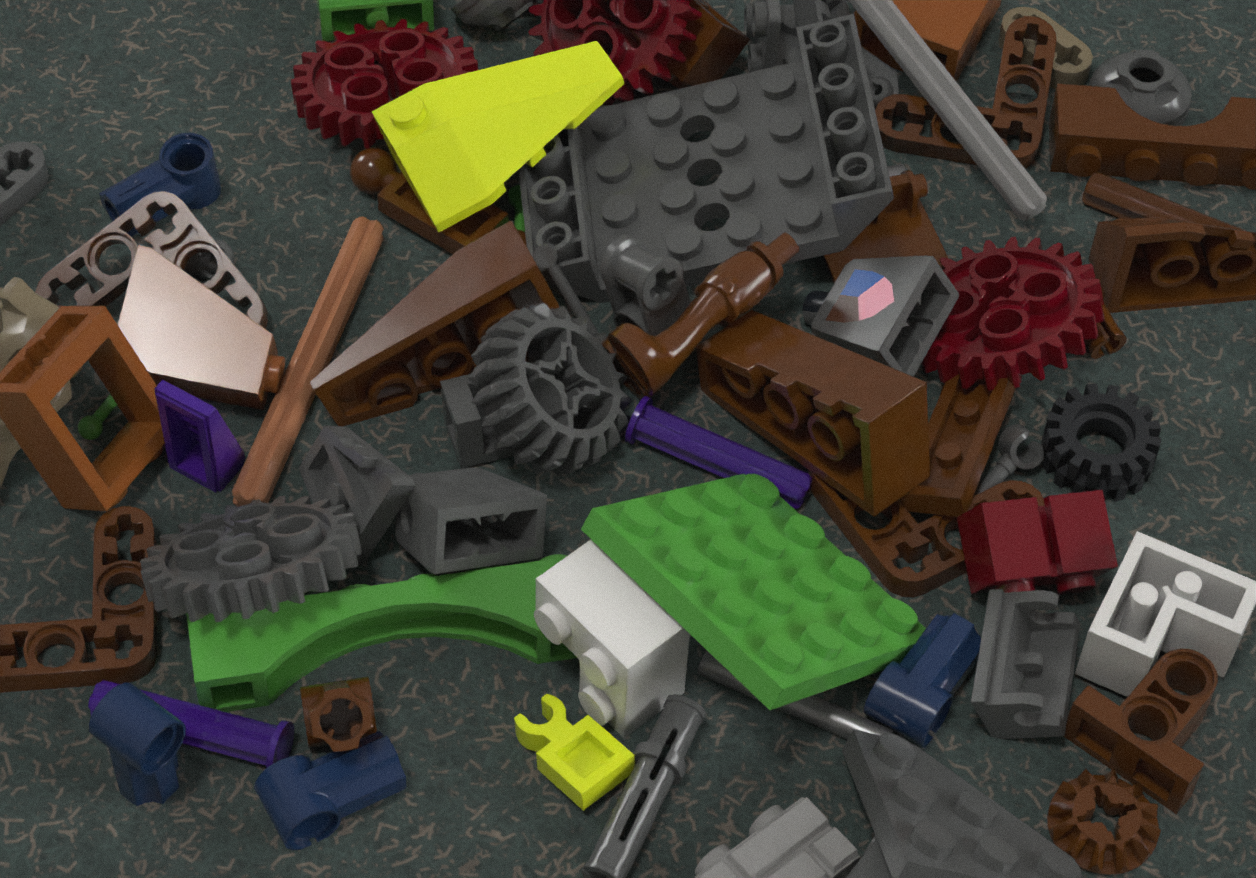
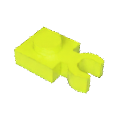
[514,694,635,811]

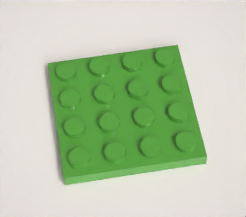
[581,474,926,710]

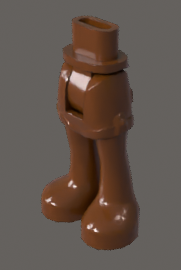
[601,232,800,399]

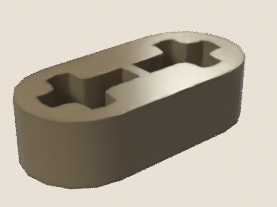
[998,7,1093,89]

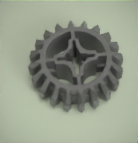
[468,303,632,476]

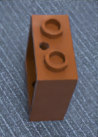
[0,306,165,511]

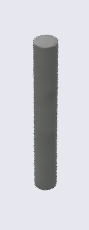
[697,651,894,740]

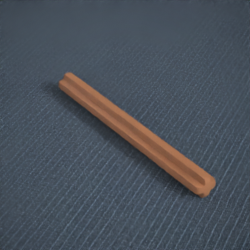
[232,216,384,507]

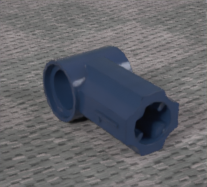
[99,133,221,237]
[864,613,981,748]
[89,682,186,806]
[254,731,407,850]

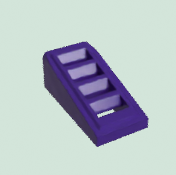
[154,380,246,493]

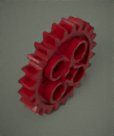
[529,0,702,106]
[291,19,478,149]
[921,237,1104,391]

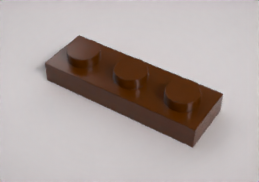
[900,374,1016,517]

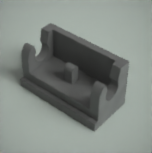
[971,589,1080,739]

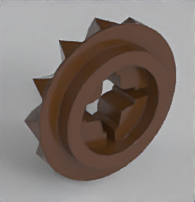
[1047,769,1161,875]

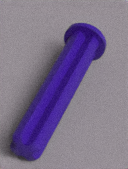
[625,396,812,509]
[88,681,294,768]

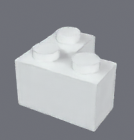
[1075,531,1256,697]
[534,540,690,738]

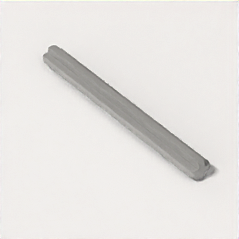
[849,0,1047,221]

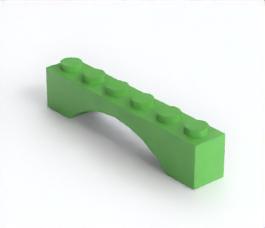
[186,554,577,712]

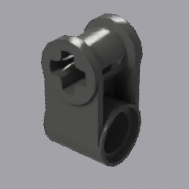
[600,235,692,336]

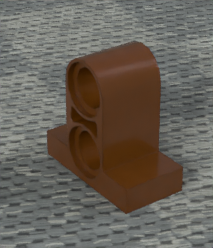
[1063,648,1218,814]

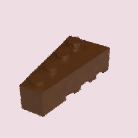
[696,310,930,517]

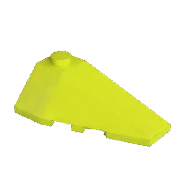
[372,41,625,233]

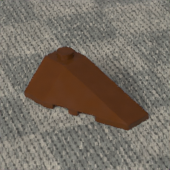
[1088,217,1256,313]
[310,221,560,426]

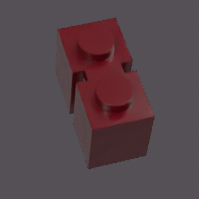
[957,490,1118,594]

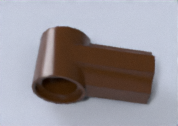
[300,676,377,752]

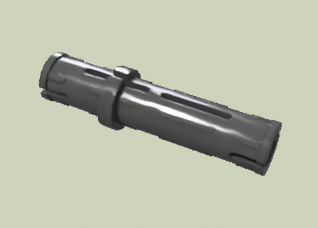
[581,694,706,878]

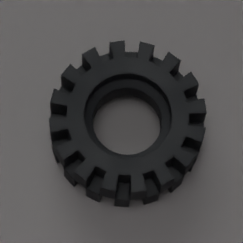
[1041,383,1162,502]

